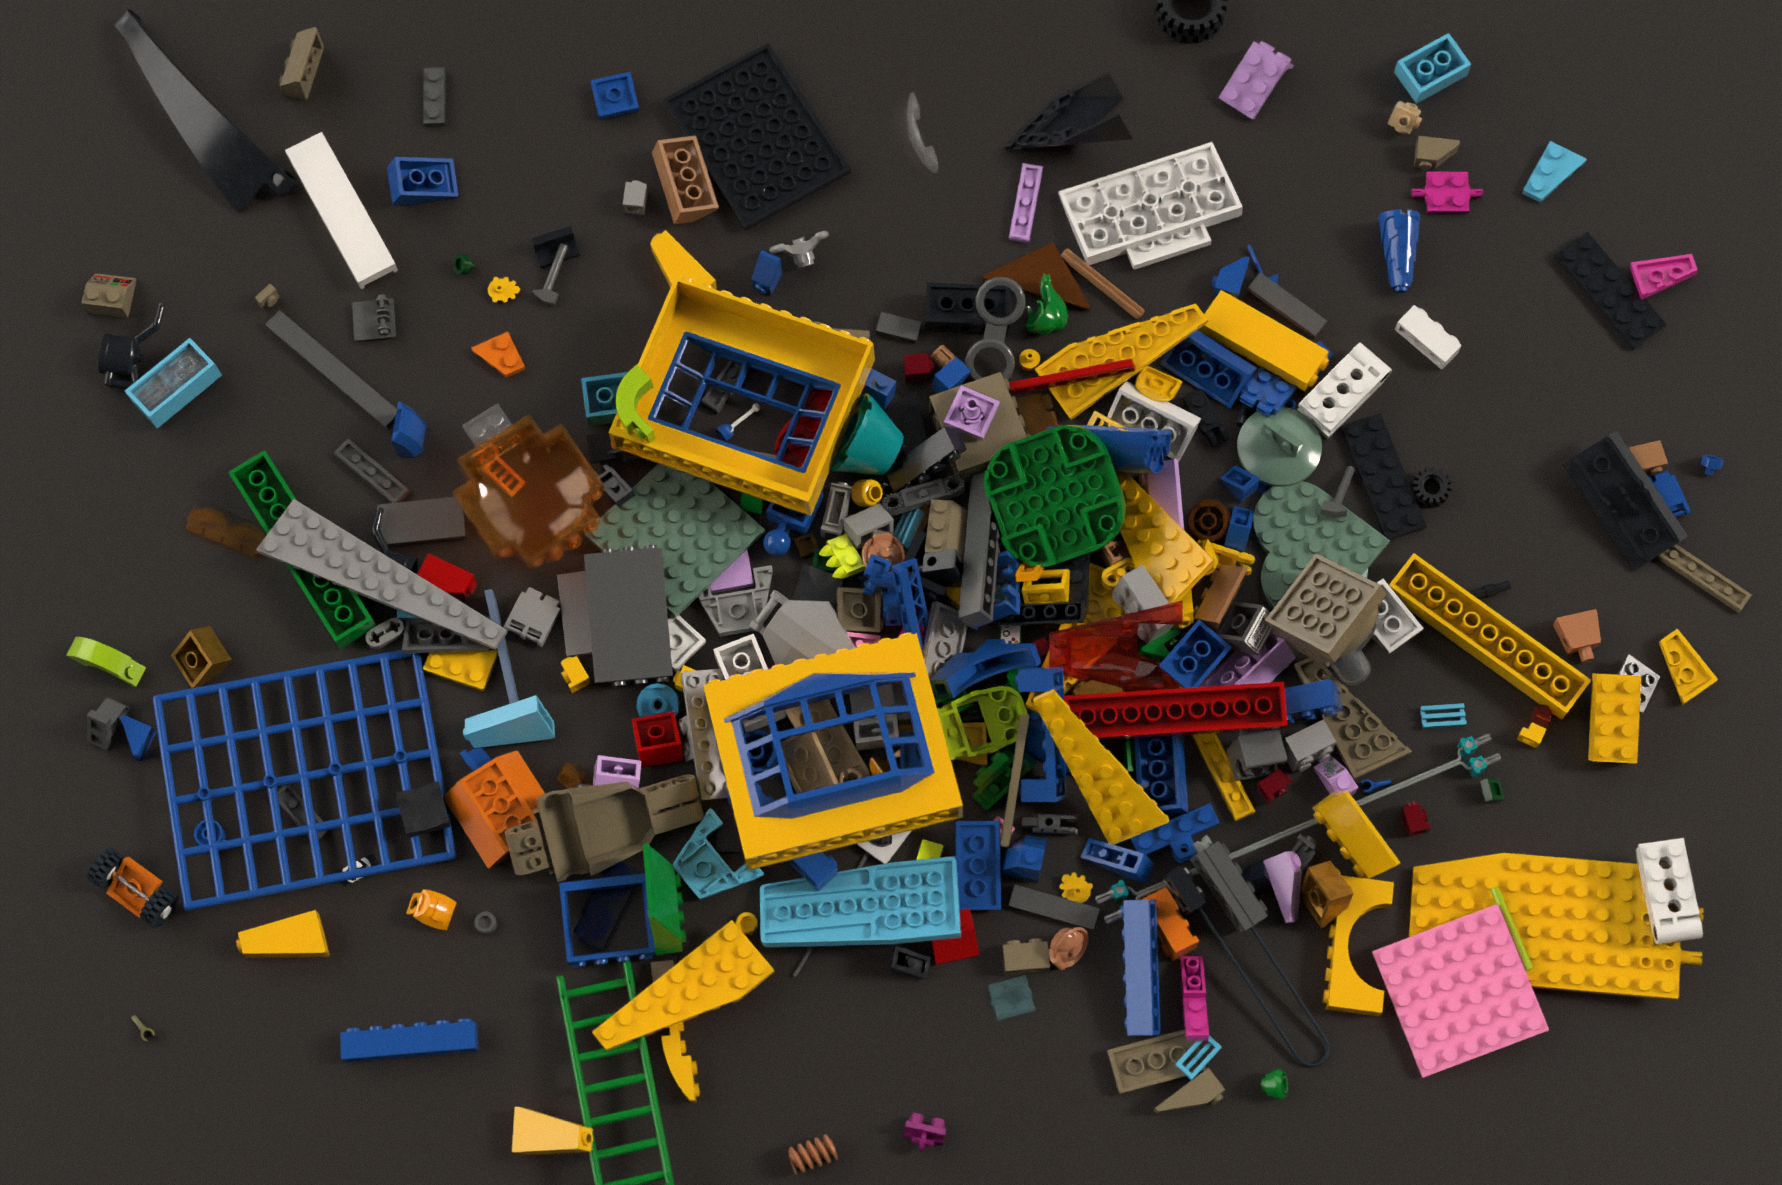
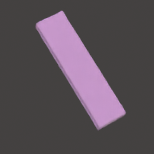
[1009,163,1043,244]

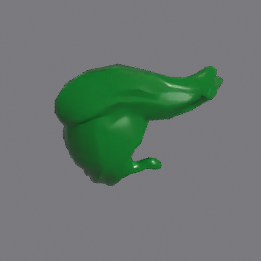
[1026,274,1068,335]

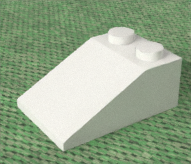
[1369,579,1424,654]

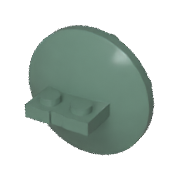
[1237,407,1322,487]

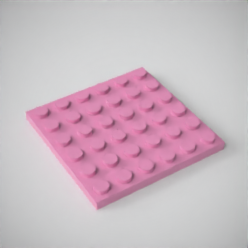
[1372,904,1549,1078]

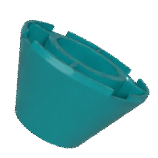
[830,394,904,475]

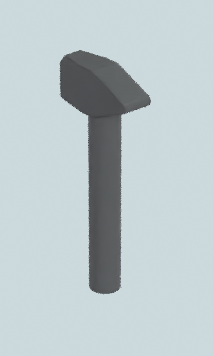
[533,243,568,306]
[1320,466,1355,517]

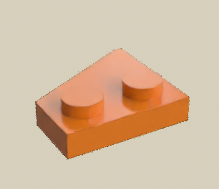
[471,332,526,378]

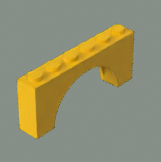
[1323,875,1394,1017]

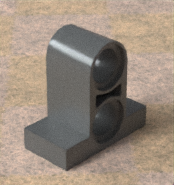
[87,697,129,750]

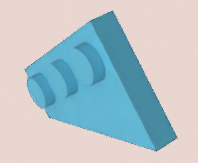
[1522,141,1587,202]

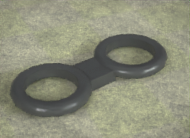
[965,277,1025,381]

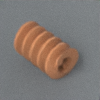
[788,1134,838,1175]

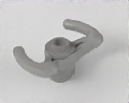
[769,231,829,268]

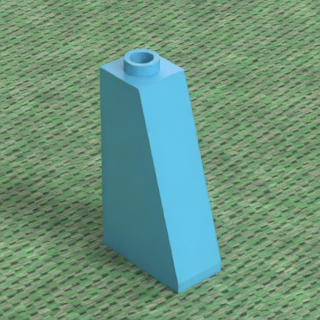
[463,695,555,748]

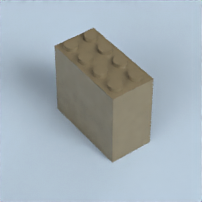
[929,372,1030,486]

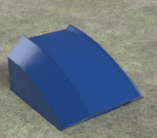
[392,401,428,458]

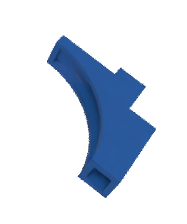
[929,639,1041,699]

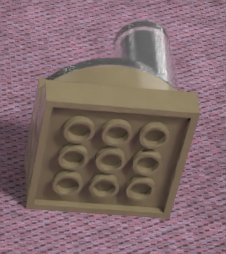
[1265,553,1387,686]

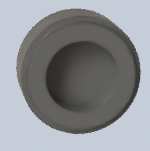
[474,911,497,935]

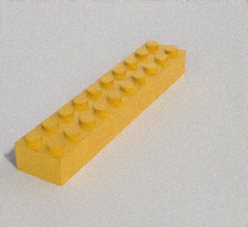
[1389,553,1591,720]

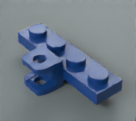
[1130,803,1220,864]

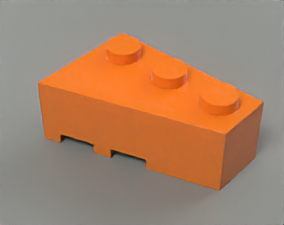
[1142,887,1199,961]

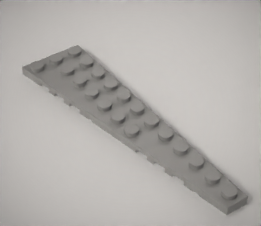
[256,499,507,650]

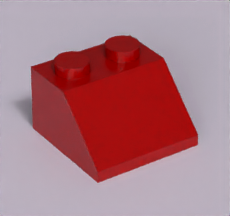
[632,712,683,768]
[931,908,979,965]

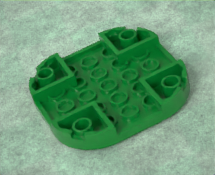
[984,425,1126,567]

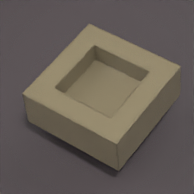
[255,284,279,311]

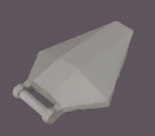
[749,590,856,665]

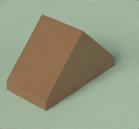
[1099,540,1132,568]

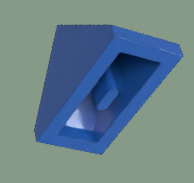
[931,357,972,394]
[1219,466,1260,502]
[121,715,156,761]

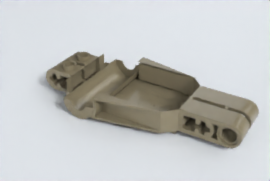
[505,774,704,882]

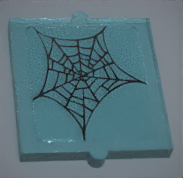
[988,975,1035,1021]

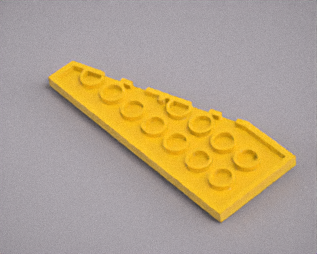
[1116,472,1216,608]
[592,920,774,1051]

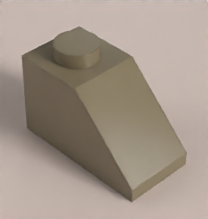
[1414,136,1460,170]

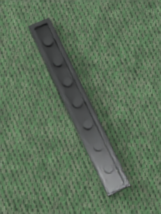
[265,310,397,429]

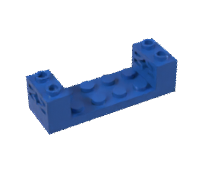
[1015,667,1066,802]

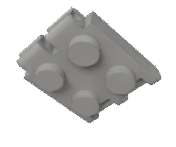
[503,587,561,647]

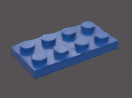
[955,821,1001,910]

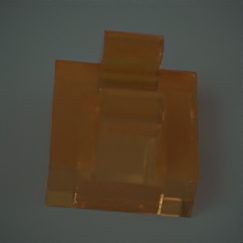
[556,762,586,789]

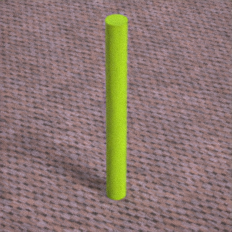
[1490,886,1534,972]

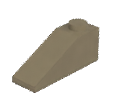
[1154,1068,1225,1115]

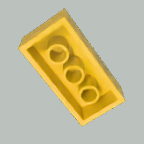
[1588,673,1641,763]

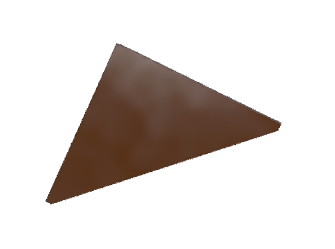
[982,242,1091,311]

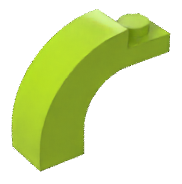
[616,365,655,443]
[66,637,146,686]

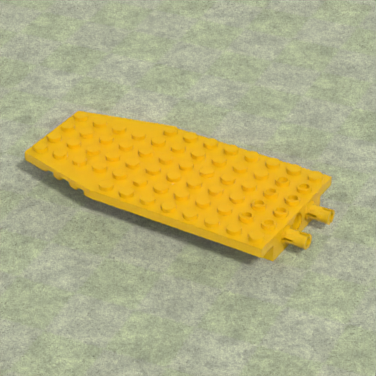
[1409,853,1704,1000]

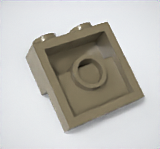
[836,587,883,635]

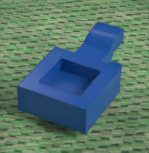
[863,554,891,596]

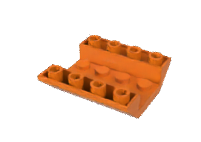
[443,750,545,869]

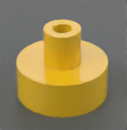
[1019,349,1040,372]

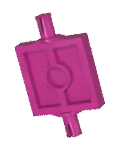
[1412,172,1483,214]

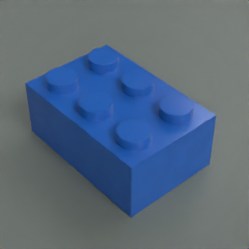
[1285,679,1343,726]

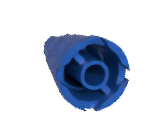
[1378,209,1420,293]

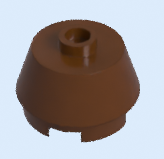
[1188,499,1230,542]

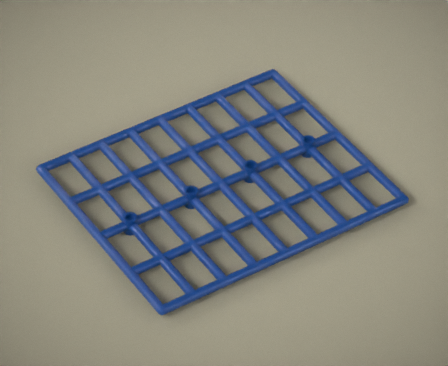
[153,650,456,911]

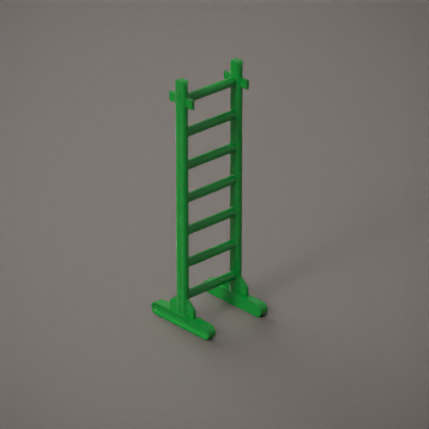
[556,960,675,1185]

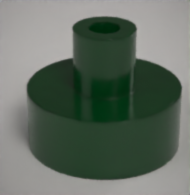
[453,254,475,275]

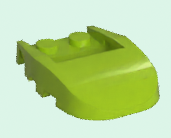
[937,686,1029,760]

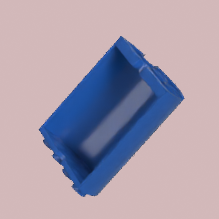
[1047,425,1171,474]

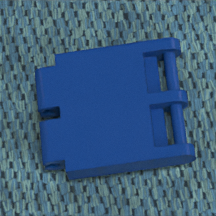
[1240,367,1297,417]
[1648,470,1691,517]

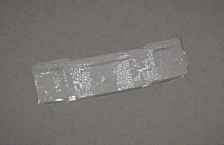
[907,92,939,173]

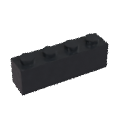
[885,427,967,492]

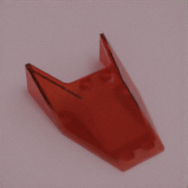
[1049,601,1183,690]

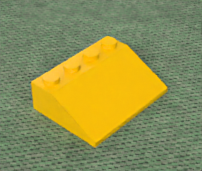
[1312,790,1400,879]

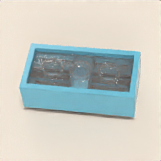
[125,338,222,428]

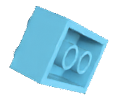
[1394,33,1471,104]

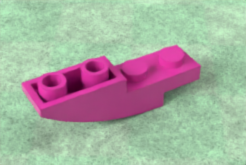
[1180,956,1209,1041]

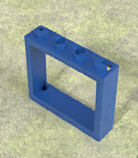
[559,873,656,968]

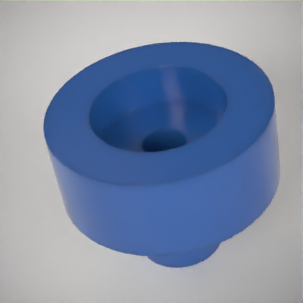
[1701,454,1724,475]

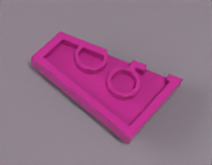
[1630,254,1698,300]

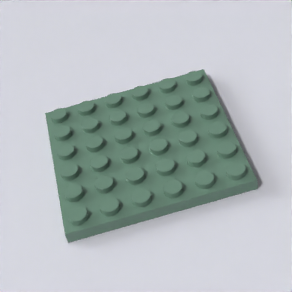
[584,464,765,618]

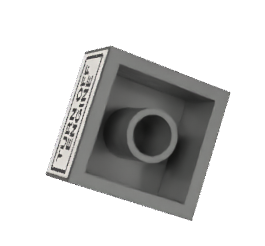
[1216,601,1272,656]

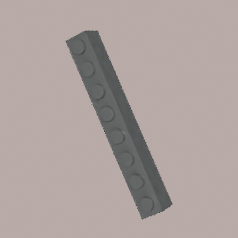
[958,471,1000,628]

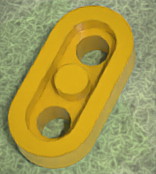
[1101,558,1136,590]

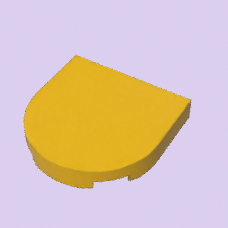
[1135,366,1182,402]

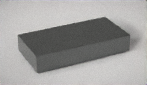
[876,312,921,343]

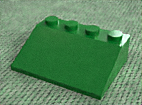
[643,844,686,955]

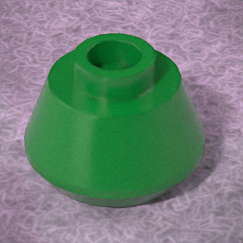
[1261,1069,1288,1100]

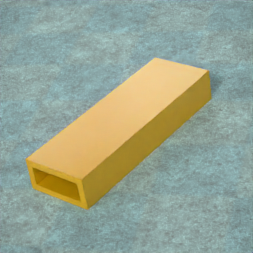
[1198,290,1330,392]

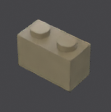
[1003,938,1050,975]

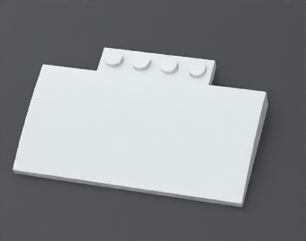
[1059,142,1243,270]

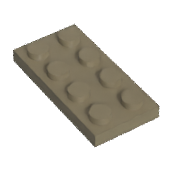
[1107,1030,1206,1095]

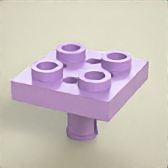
[944,385,1000,441]

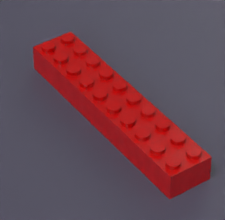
[1063,682,1288,740]

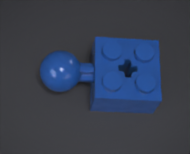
[763,491,824,556]

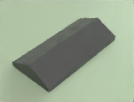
[402,617,491,653]

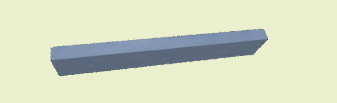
[484,589,519,704]

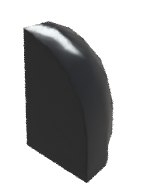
[1241,859,1273,895]

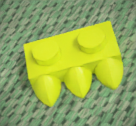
[819,534,866,579]

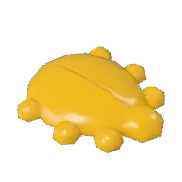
[488,277,520,303]
[1059,872,1093,903]

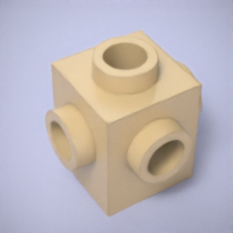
[1387,101,1422,134]

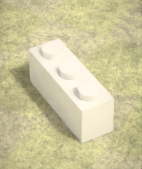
[1395,305,1462,370]

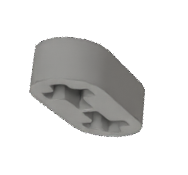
[365,618,405,650]

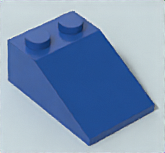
[387,157,459,205]
[1158,620,1232,688]

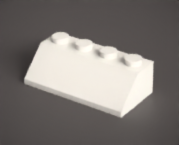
[1104,381,1201,462]

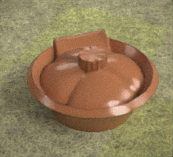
[862,532,906,572]
[1048,927,1088,971]

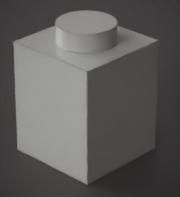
[623,181,648,215]

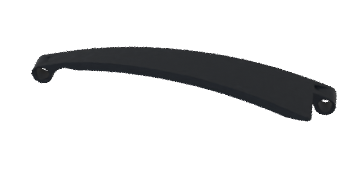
[115,9,298,212]

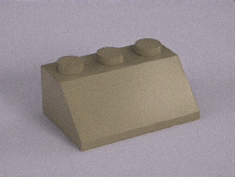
[279,27,324,100]
[925,499,968,563]

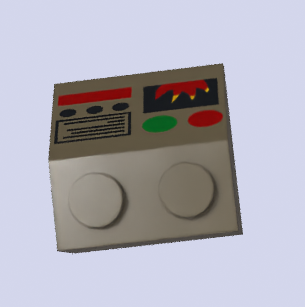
[82,273,136,318]

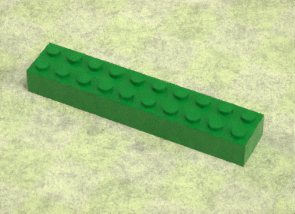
[228,450,376,649]

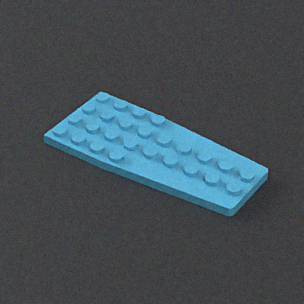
[760,856,961,947]

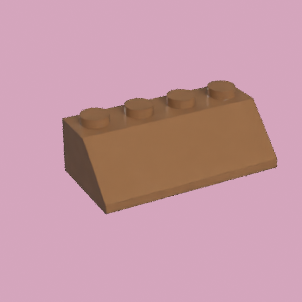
[652,136,719,224]

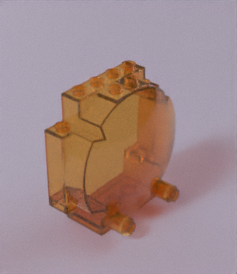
[453,414,605,569]

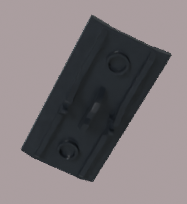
[1562,430,1688,571]

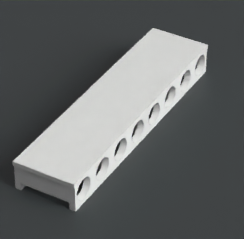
[285,132,398,289]

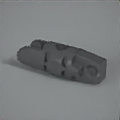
[1021,814,1078,835]

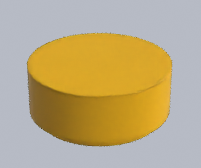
[736,912,758,935]

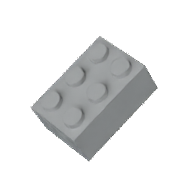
[1112,565,1179,644]

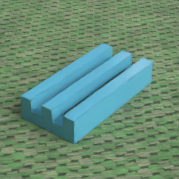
[893,508,924,550]
[1420,703,1467,729]
[1175,1036,1222,1081]

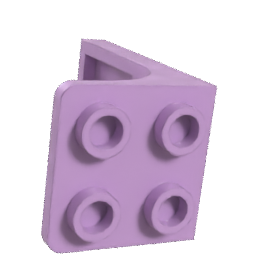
[1219,41,1294,120]

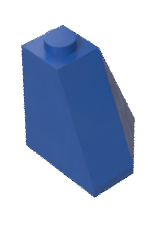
[1000,835,1047,883]

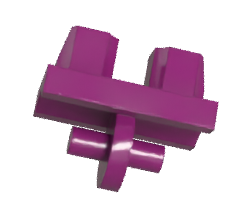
[904,1113,946,1152]

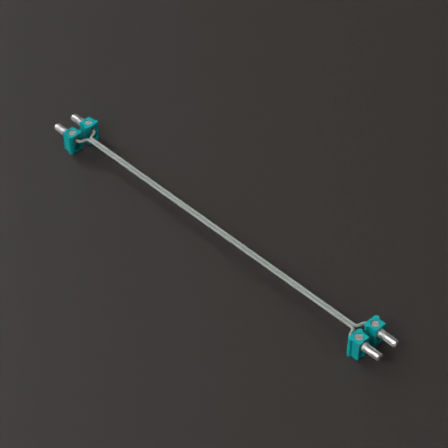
[1096,734,1501,924]

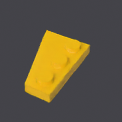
[1659,629,1718,706]
[423,650,499,691]

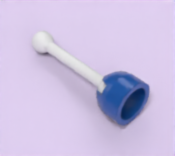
[715,403,760,442]

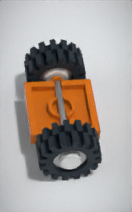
[86,847,180,929]

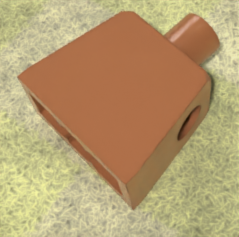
[1553,609,1601,663]

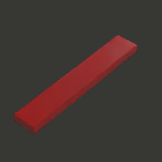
[1009,358,1136,395]

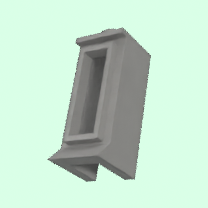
[820,482,852,537]

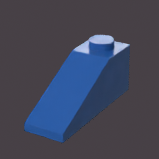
[1080,838,1154,884]

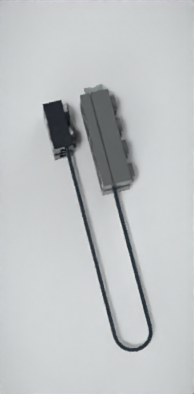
[1161,835,1330,1067]

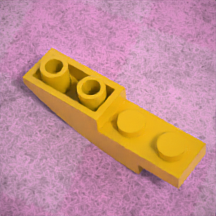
[661,1022,700,1104]

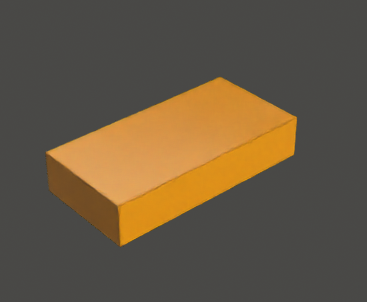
[1015,562,1044,582]

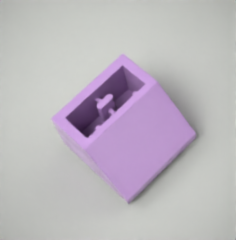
[593,755,641,787]

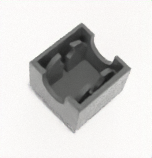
[1226,729,1287,781]

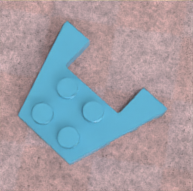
[672,808,764,900]

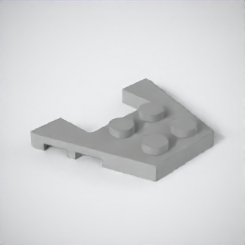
[698,565,773,637]

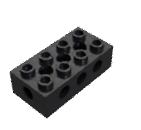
[925,283,1010,334]

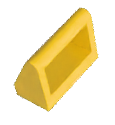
[1022,569,1070,604]

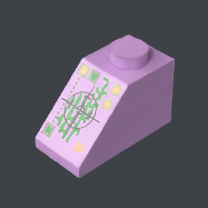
[1313,756,1358,796]

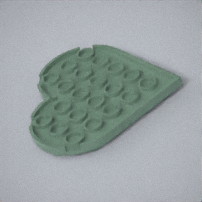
[1253,481,1390,609]

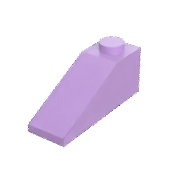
[1263,851,1302,923]

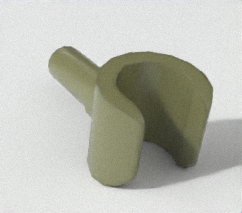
[131,1015,156,1042]

